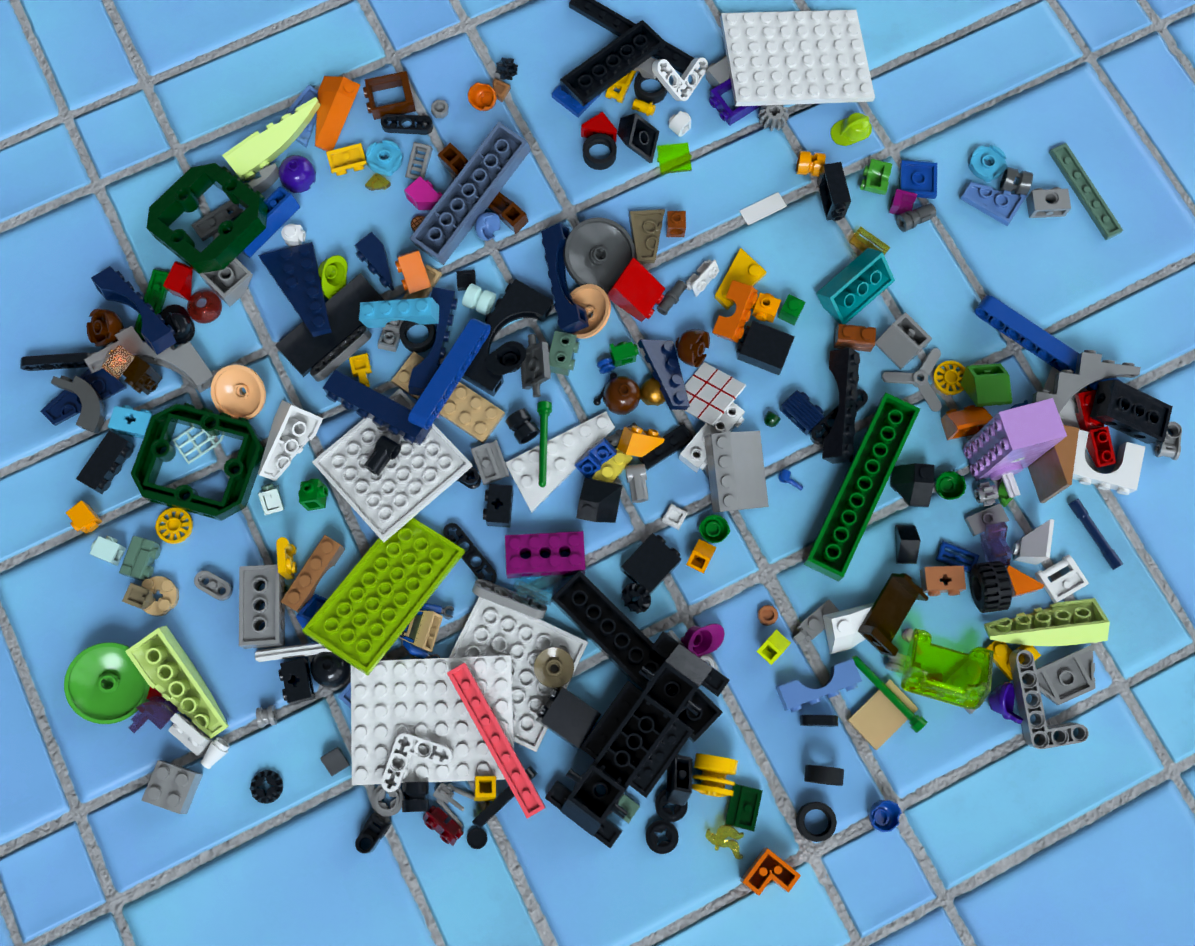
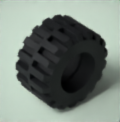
[970,561,1012,613]

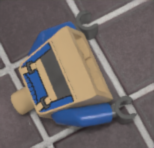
[398,603,454,659]

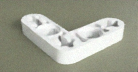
[652,57,708,101]
[381,733,453,792]

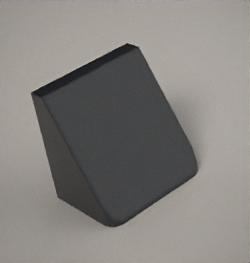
[320,747,350,776]

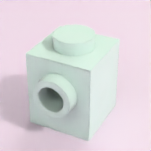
[90,536,126,566]

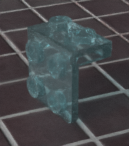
[513,557,564,606]

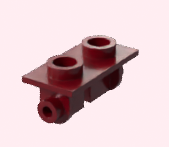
[423,805,464,846]

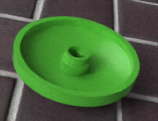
[64,642,150,724]

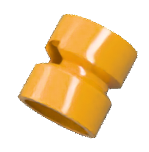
[796,150,826,177]

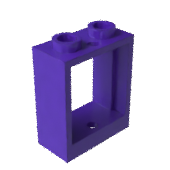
[709,79,761,126]

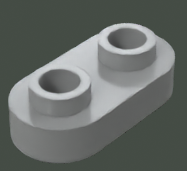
[194,571,232,601]

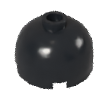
[310,652,351,688]

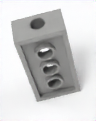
[239,564,285,649]

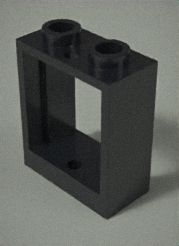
[817,162,851,221]

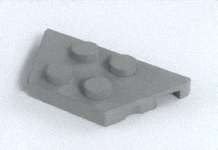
[1022,644,1095,705]

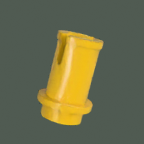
[632,98,656,116]

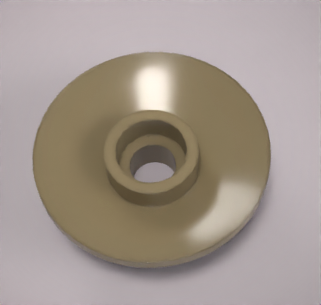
[534,647,574,688]

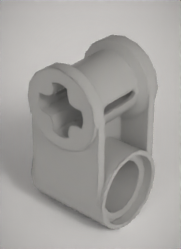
[1155,422,1182,460]

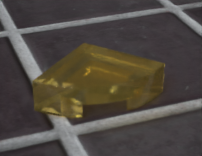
[365,173,391,191]

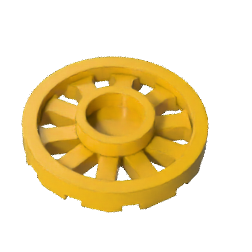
[933,361,965,395]
[155,508,193,544]

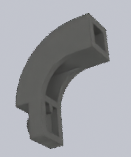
[51,375,105,434]

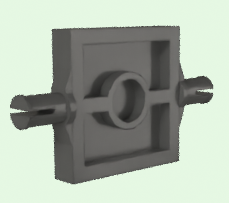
[521,334,551,397]

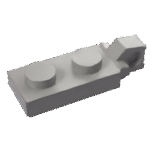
[792,600,839,645]

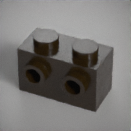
[121,356,163,395]

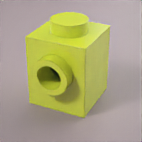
[756,629,791,665]

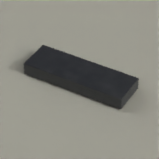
[638,424,694,471]

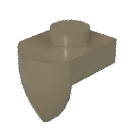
[122,583,154,609]

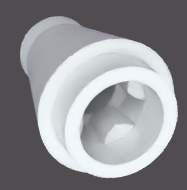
[200,737,230,769]

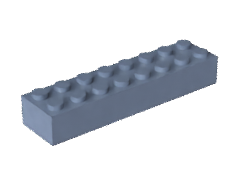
[410,122,531,265]

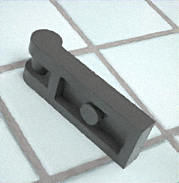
[192,200,244,241]

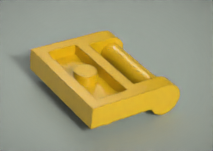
[276,537,297,580]

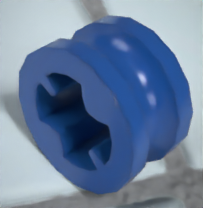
[597,358,615,374]

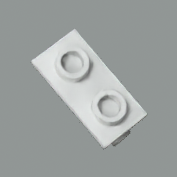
[686,259,719,297]

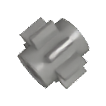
[974,481,999,507]

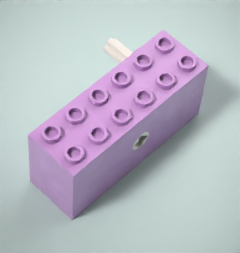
[963,398,1067,498]

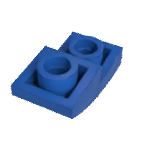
[574,437,617,478]

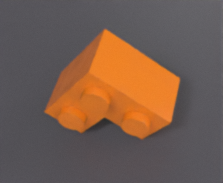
[395,249,431,294]
[740,847,801,896]

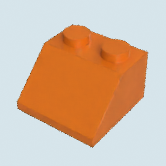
[941,405,993,440]

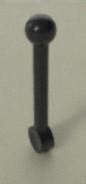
[593,372,617,406]

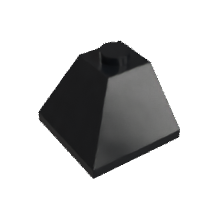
[617,113,659,163]
[576,477,623,523]

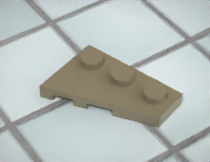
[629,209,665,264]

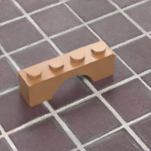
[281,535,345,613]

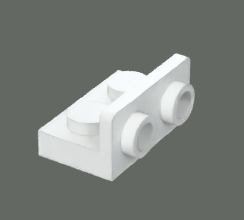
[169,713,212,756]

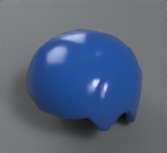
[869,800,902,832]

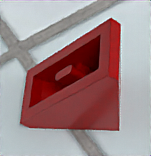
[581,112,617,142]
[163,261,193,301]

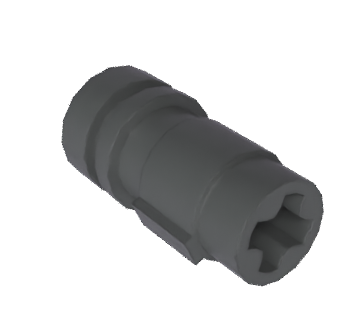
[896,203,936,232]

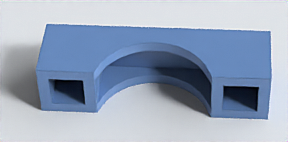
[776,659,862,712]

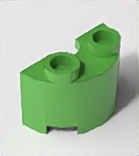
[860,159,892,195]

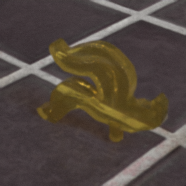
[705,825,744,859]

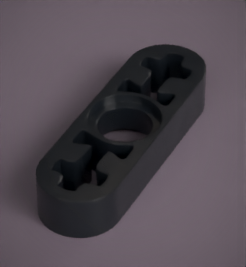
[381,114,433,135]

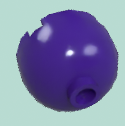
[278,155,316,193]

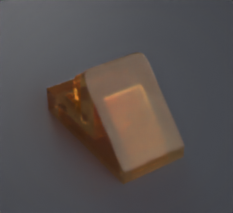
[102,345,134,379]

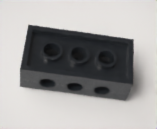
[1090,379,1173,444]

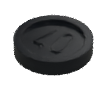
[467,828,488,849]

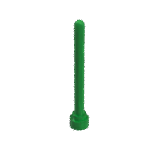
[537,401,552,487]
[851,656,928,733]

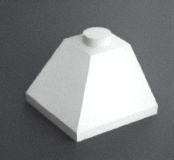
[1012,519,1054,565]

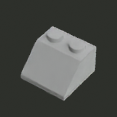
[199,258,253,307]

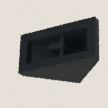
[895,525,921,564]

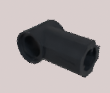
[364,435,401,476]

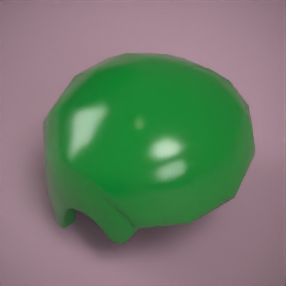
[934,471,966,500]

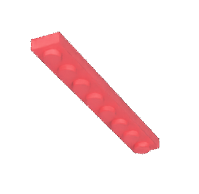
[447,662,546,819]

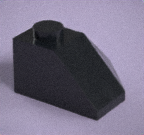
[890,463,934,508]

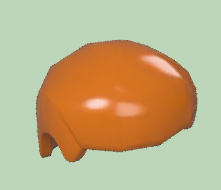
[468,82,497,111]

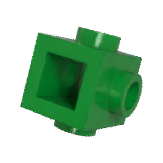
[298,479,328,511]

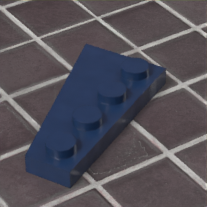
[638,339,690,410]
[40,367,126,426]

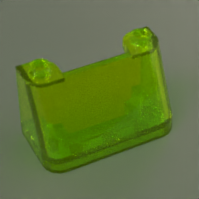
[901,628,994,710]

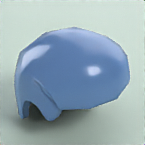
[475,212,500,241]

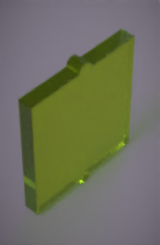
[657,143,692,174]

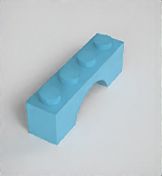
[359,297,439,328]

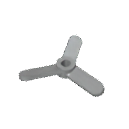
[882,348,942,412]

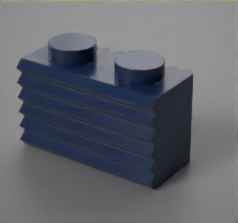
[779,390,824,435]

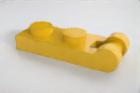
[605,70,636,103]

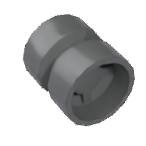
[1000,167,1033,195]

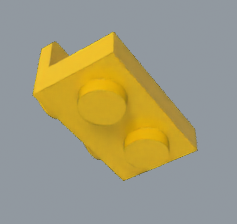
[326,143,367,176]

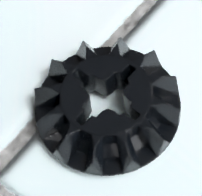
[621,583,651,614]
[249,770,283,804]
[655,789,688,822]
[646,820,679,854]

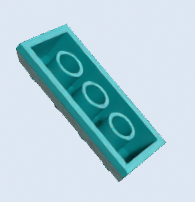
[816,248,895,324]

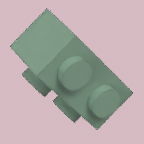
[549,331,580,376]

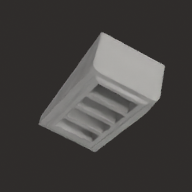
[405,142,433,180]

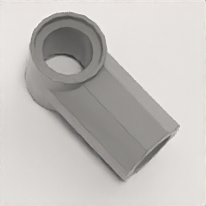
[625,463,648,503]

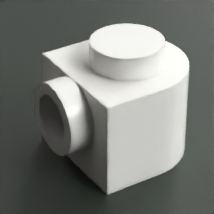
[668,111,691,137]
[281,224,306,247]

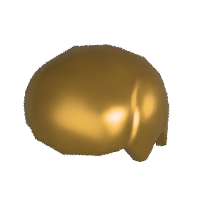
[640,378,665,406]

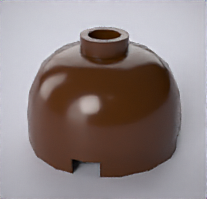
[86,308,124,347]
[675,329,710,367]
[603,376,641,415]

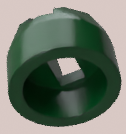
[764,411,781,427]

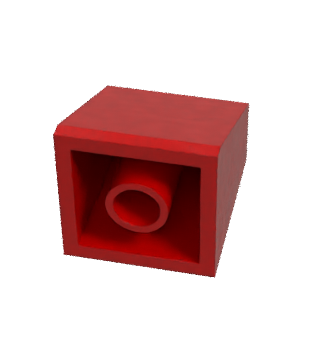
[608,257,665,322]

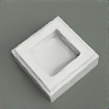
[662,504,688,531]

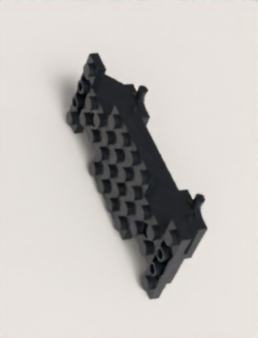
[545,631,730,848]

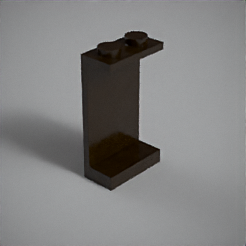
[858,573,928,656]

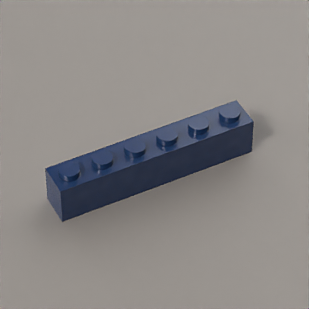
[323,370,432,445]

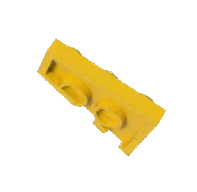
[714,248,767,310]

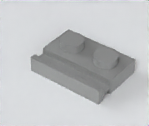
[471,440,510,485]

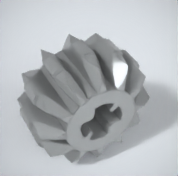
[758,105,789,131]

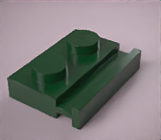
[724,784,763,832]

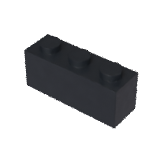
[76,430,135,494]

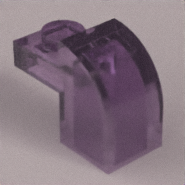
[981,522,1012,566]
[129,696,178,733]

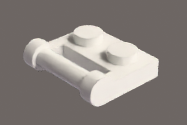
[1035,554,1089,604]

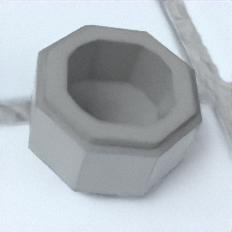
[431,100,449,119]

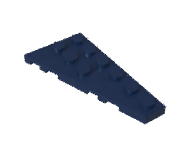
[258,242,332,337]

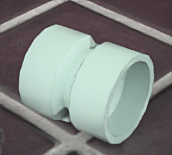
[462,283,496,316]

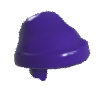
[988,682,1023,724]

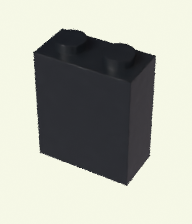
[736,321,795,375]
[620,533,681,595]
[536,687,601,749]

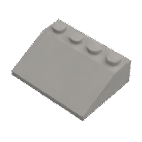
[704,431,769,513]

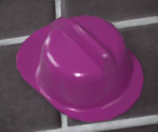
[680,623,725,657]

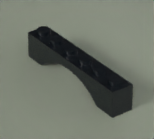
[822,347,860,464]

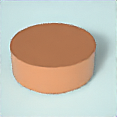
[758,605,778,626]

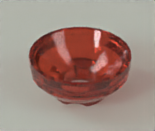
[187,290,222,324]

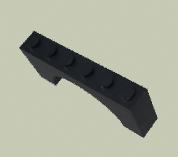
[462,279,554,397]

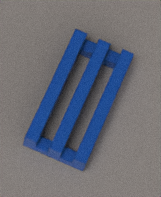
[935,541,980,573]

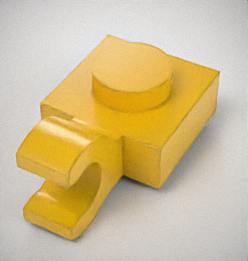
[349,353,372,388]

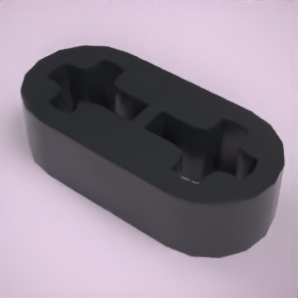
[800,715,838,727]

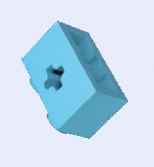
[108,405,153,439]

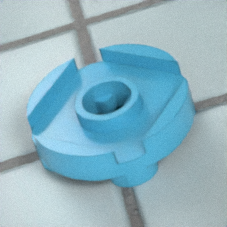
[366,140,402,176]
[968,145,1007,182]

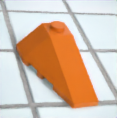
[315,76,360,152]

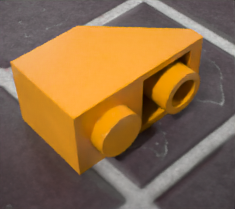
[617,426,665,457]

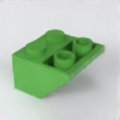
[961,363,1012,407]

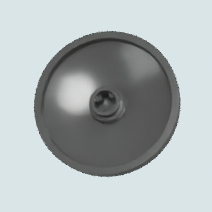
[563,218,636,291]

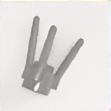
[433,782,486,827]

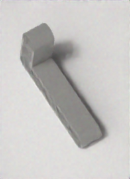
[1009,649,1089,749]

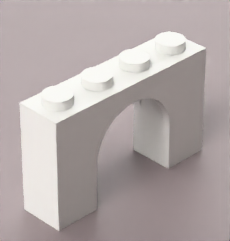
[1072,430,1145,495]

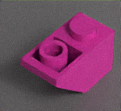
[404,177,443,210]

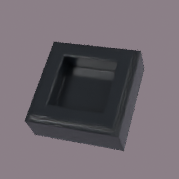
[456,270,476,291]

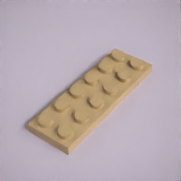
[391,351,505,444]

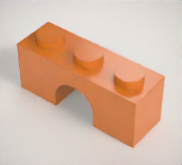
[712,280,758,343]

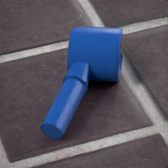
[779,469,803,491]

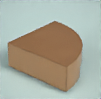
[493,78,511,102]

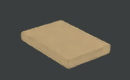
[847,679,918,750]

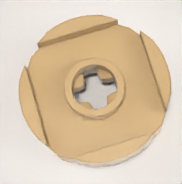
[141,576,179,616]

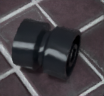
[505,408,540,444]
[402,782,429,812]

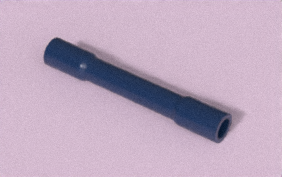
[1068,498,1123,570]

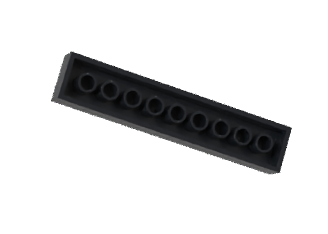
[551,570,723,743]

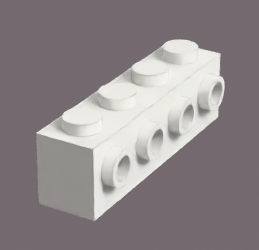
[679,402,745,473]

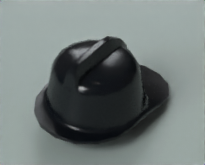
[160,305,195,345]
[485,341,527,375]

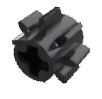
[496,57,518,80]

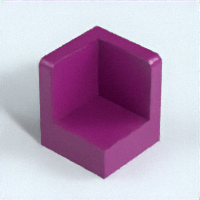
[889,189,917,215]

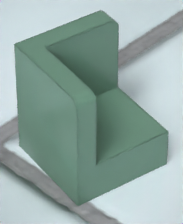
[615,794,640,824]

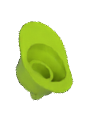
[830,113,872,146]
[318,255,348,299]

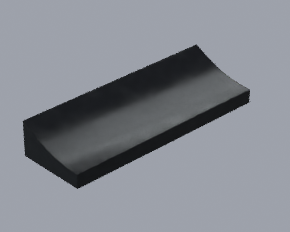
[560,20,666,106]
[275,273,385,377]

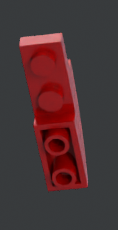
[1075,390,1116,468]

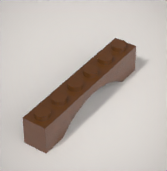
[437,143,529,234]

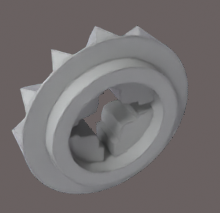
[371,784,404,817]

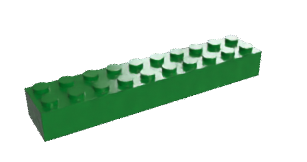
[803,392,920,582]

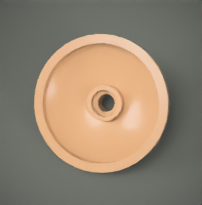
[570,284,611,339]
[211,364,266,420]

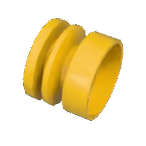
[691,753,738,797]

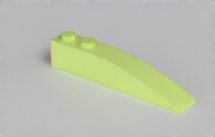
[222,97,321,182]
[984,598,1110,646]
[125,626,229,739]

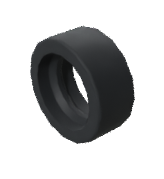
[634,72,667,104]
[583,133,617,170]
[399,321,436,353]
[804,765,844,786]
[796,802,837,842]

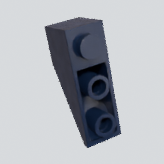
[354,232,394,291]

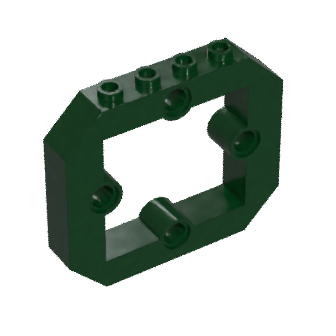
[146,163,268,274]
[131,403,265,521]

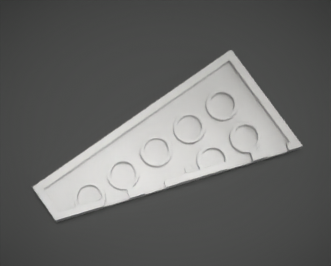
[505,411,615,513]

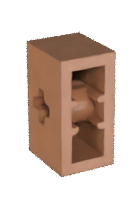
[920,566,966,596]

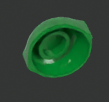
[697,515,730,543]

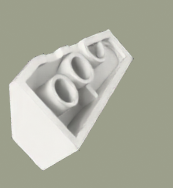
[258,400,323,481]
[823,602,875,654]

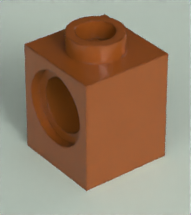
[666,211,686,237]

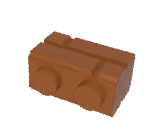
[834,324,876,352]

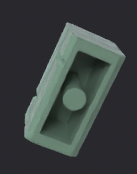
[119,536,161,581]

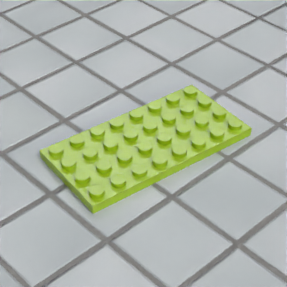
[302,518,465,676]

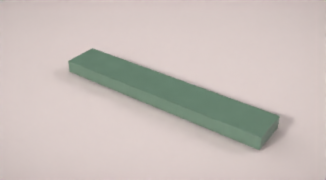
[1049,143,1123,240]

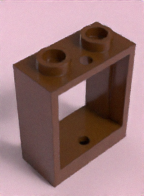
[363,71,416,120]

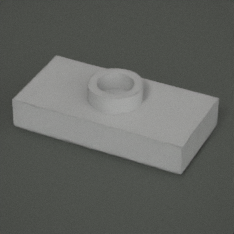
[964,503,1009,536]

